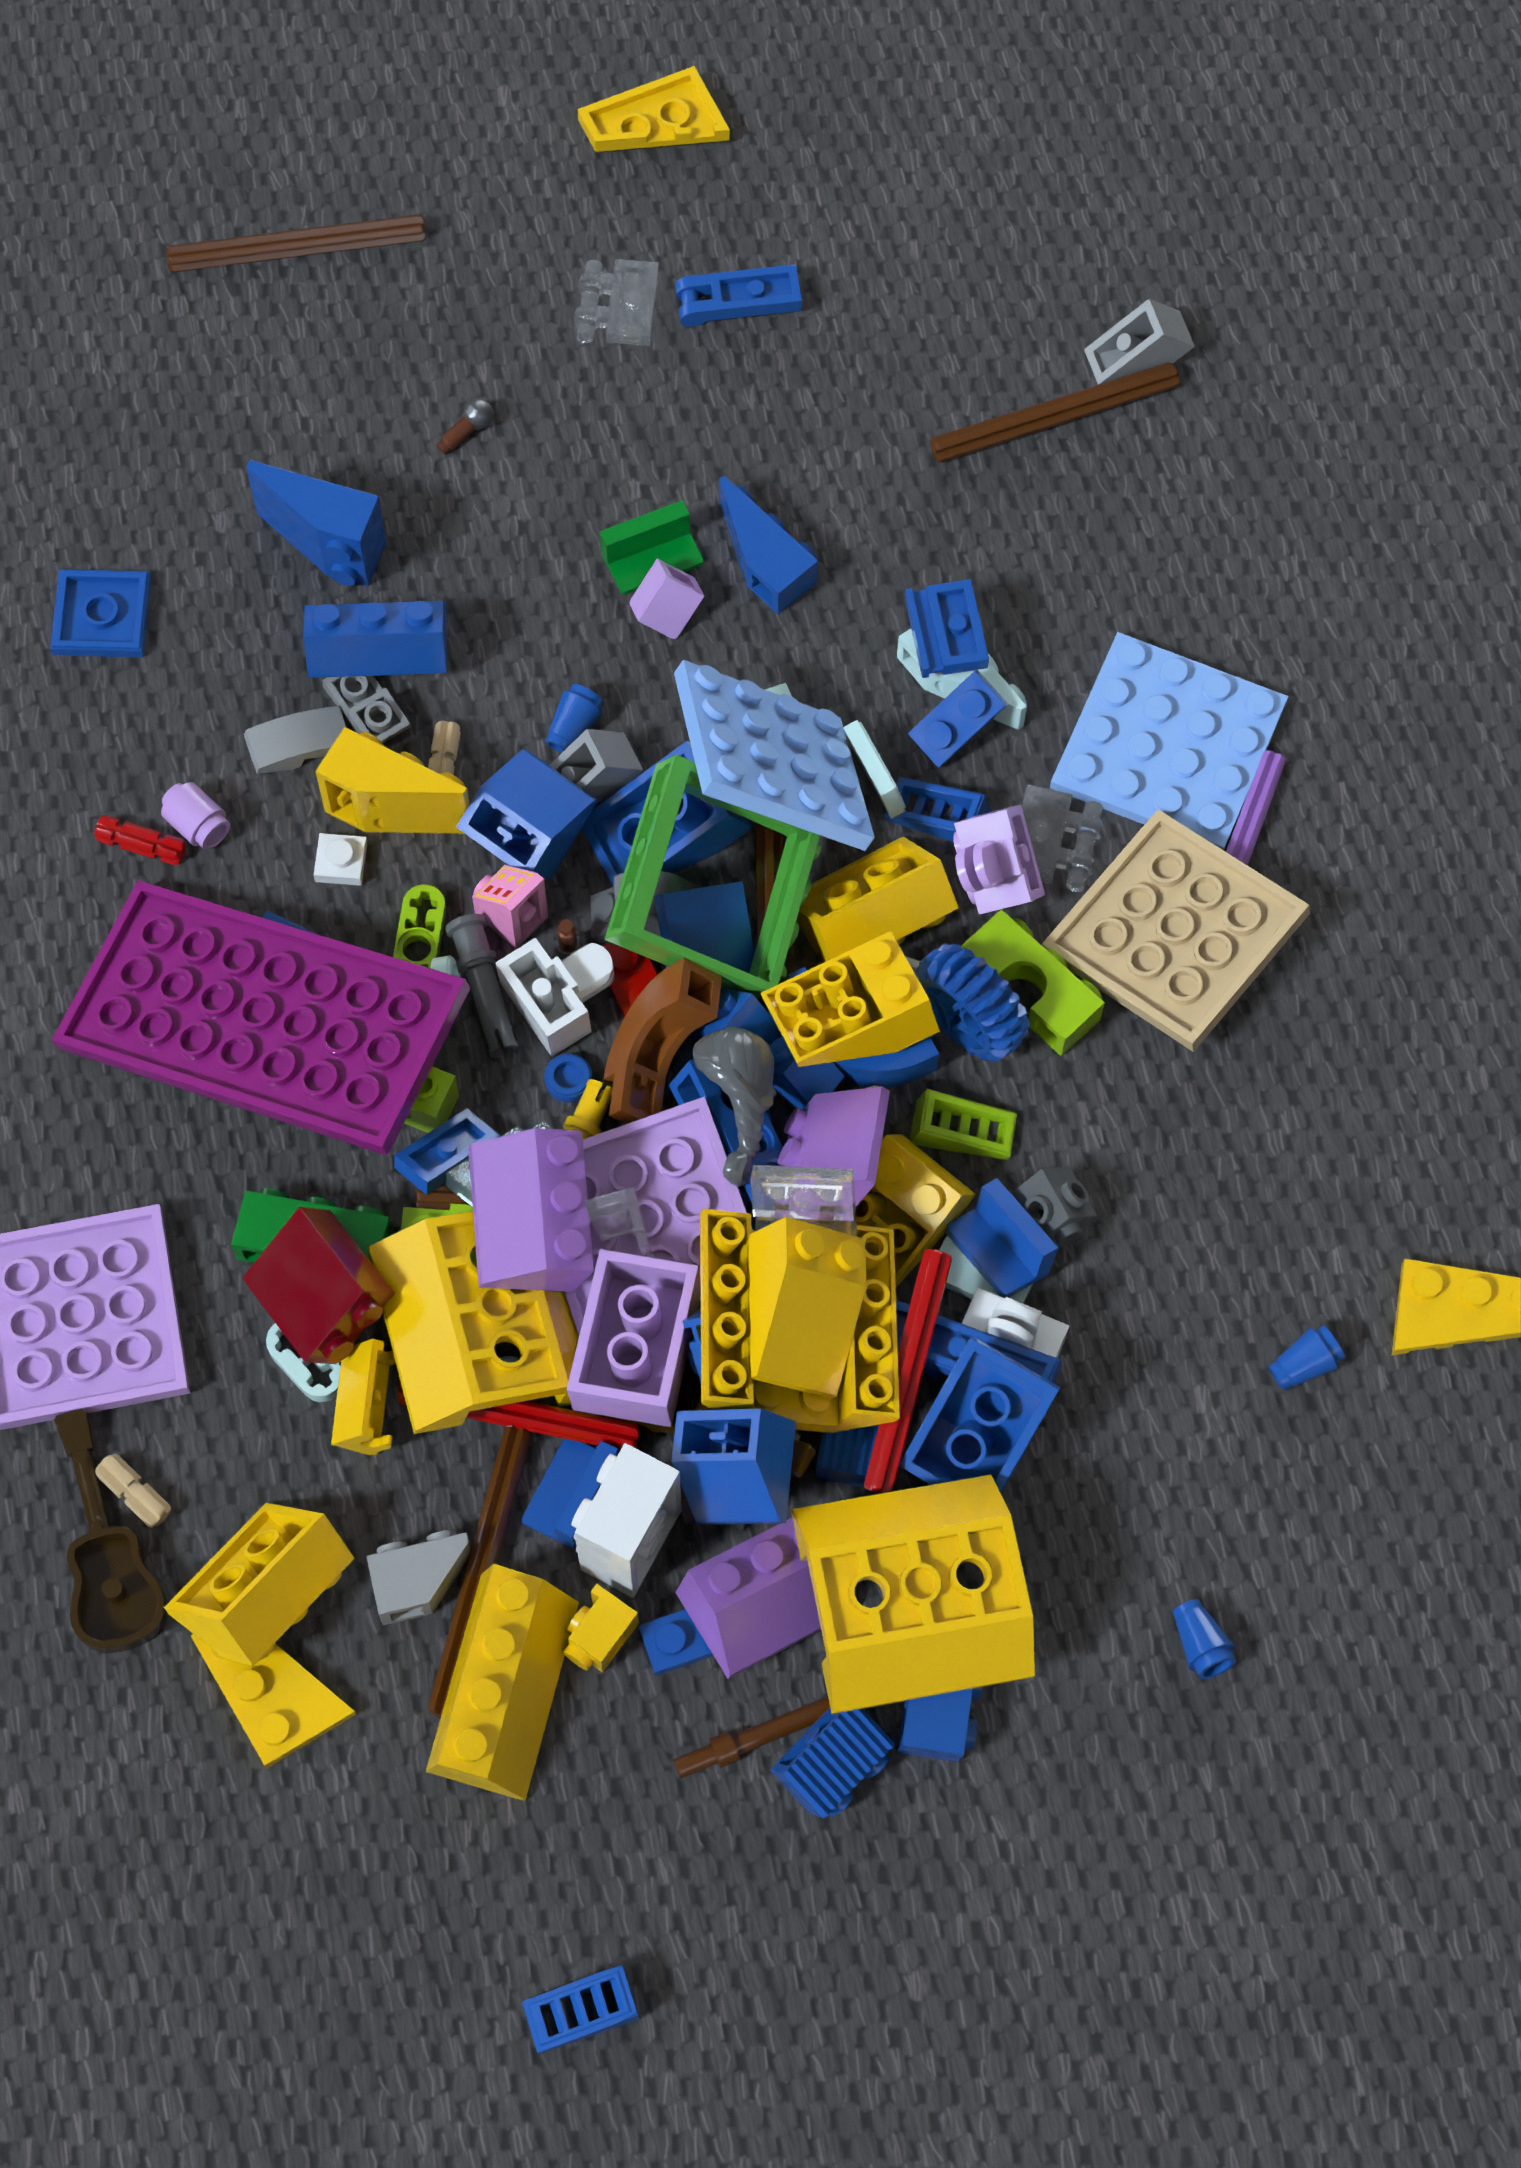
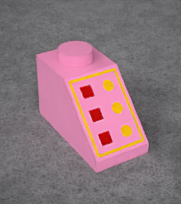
[472,865,548,949]

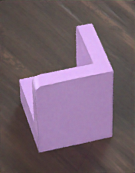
[629,558,704,639]

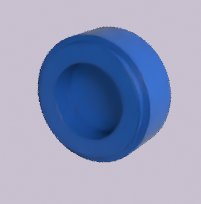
[544,1053,593,1103]

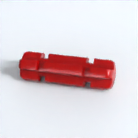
[94,815,186,865]

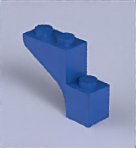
[690,988,845,1109]

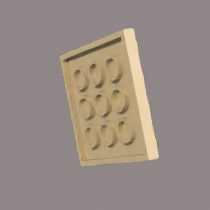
[1042,809,1310,1052]

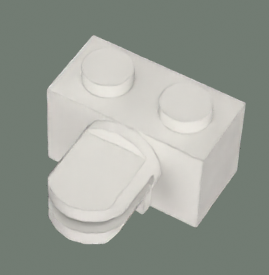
[495,938,614,1057]
[962,1287,1069,1358]

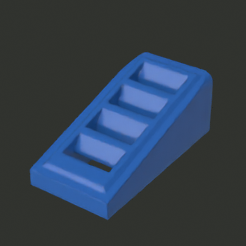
[884,777,991,842]
[522,1965,639,2054]

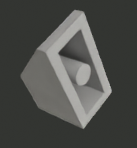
[1084,299,1195,385]
[549,729,643,803]

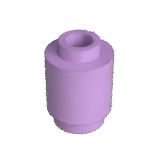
[161,782,231,850]

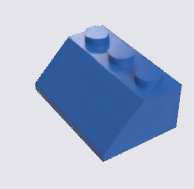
[303,601,448,678]

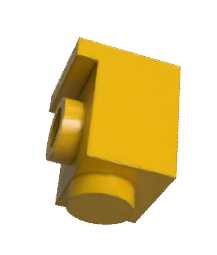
[563,1584,639,1673]

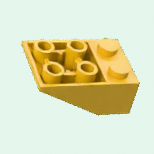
[315,727,470,834]
[760,931,940,1067]
[836,1134,976,1287]

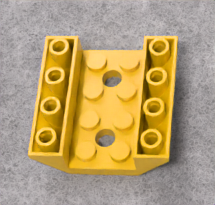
[700,1209,900,1433]
[367,1211,579,1434]
[791,1475,1035,1714]

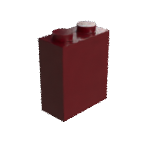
[242,1207,395,1364]

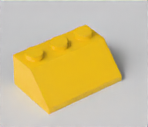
[796,836,959,963]
[164,1503,355,1666]

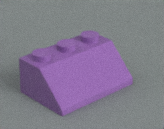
[771,1086,890,1230]
[468,1128,594,1292]
[675,1518,821,1679]

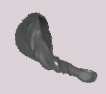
[693,1027,777,1186]

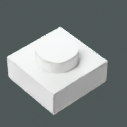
[314,833,367,886]

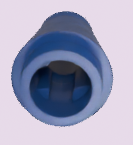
[544,684,604,753]
[1268,1325,1345,1391]
[1172,1599,1236,1680]

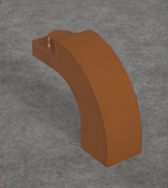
[603,958,722,1124]

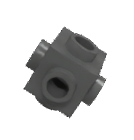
[1011,1166,1097,1246]

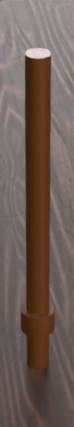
[673,1696,830,1779]

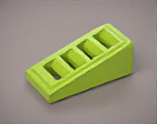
[910,1089,1017,1160]

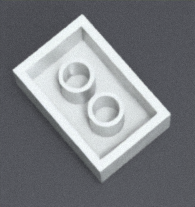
[571,1443,682,1598]

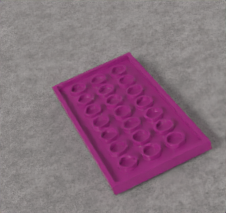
[51,880,470,1156]

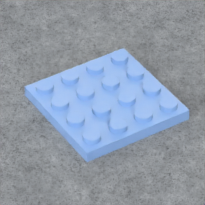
[1050,632,1288,850]
[674,660,875,851]

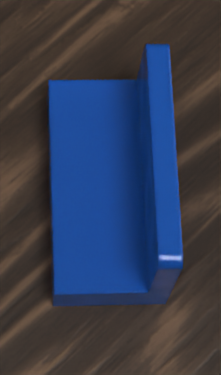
[945,1178,1058,1299]
[522,1439,619,1549]

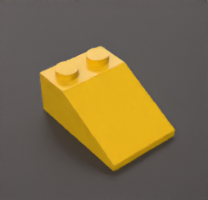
[748,1217,866,1398]

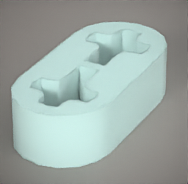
[266,1323,341,1402]

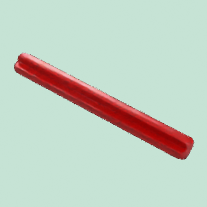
[864,1249,952,1494]
[397,1381,640,1450]

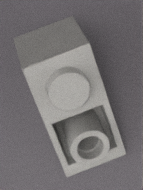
[366,1530,471,1625]

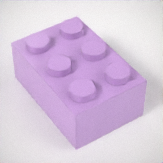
[567,1249,701,1427]

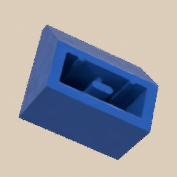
[456,749,598,879]
[672,1408,796,1524]

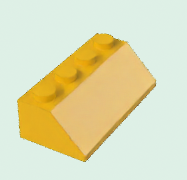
[426,1564,579,1801]

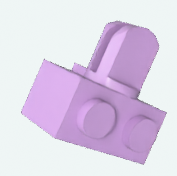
[953,804,1045,915]

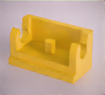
[331,1339,396,1455]

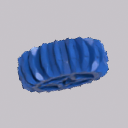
[914,943,1030,1062]

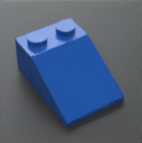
[246,460,386,586]
[582,741,753,887]
[900,1336,1061,1494]

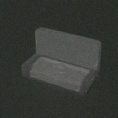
[585,1187,656,1258]

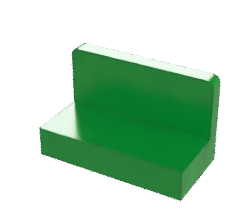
[599,500,703,595]

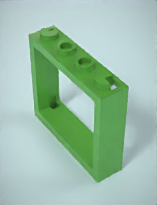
[605,754,822,1000]

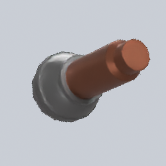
[436,399,494,455]
[552,919,585,960]

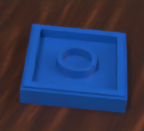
[50,569,151,657]
[654,881,755,973]

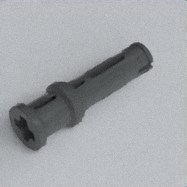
[445,914,519,1058]

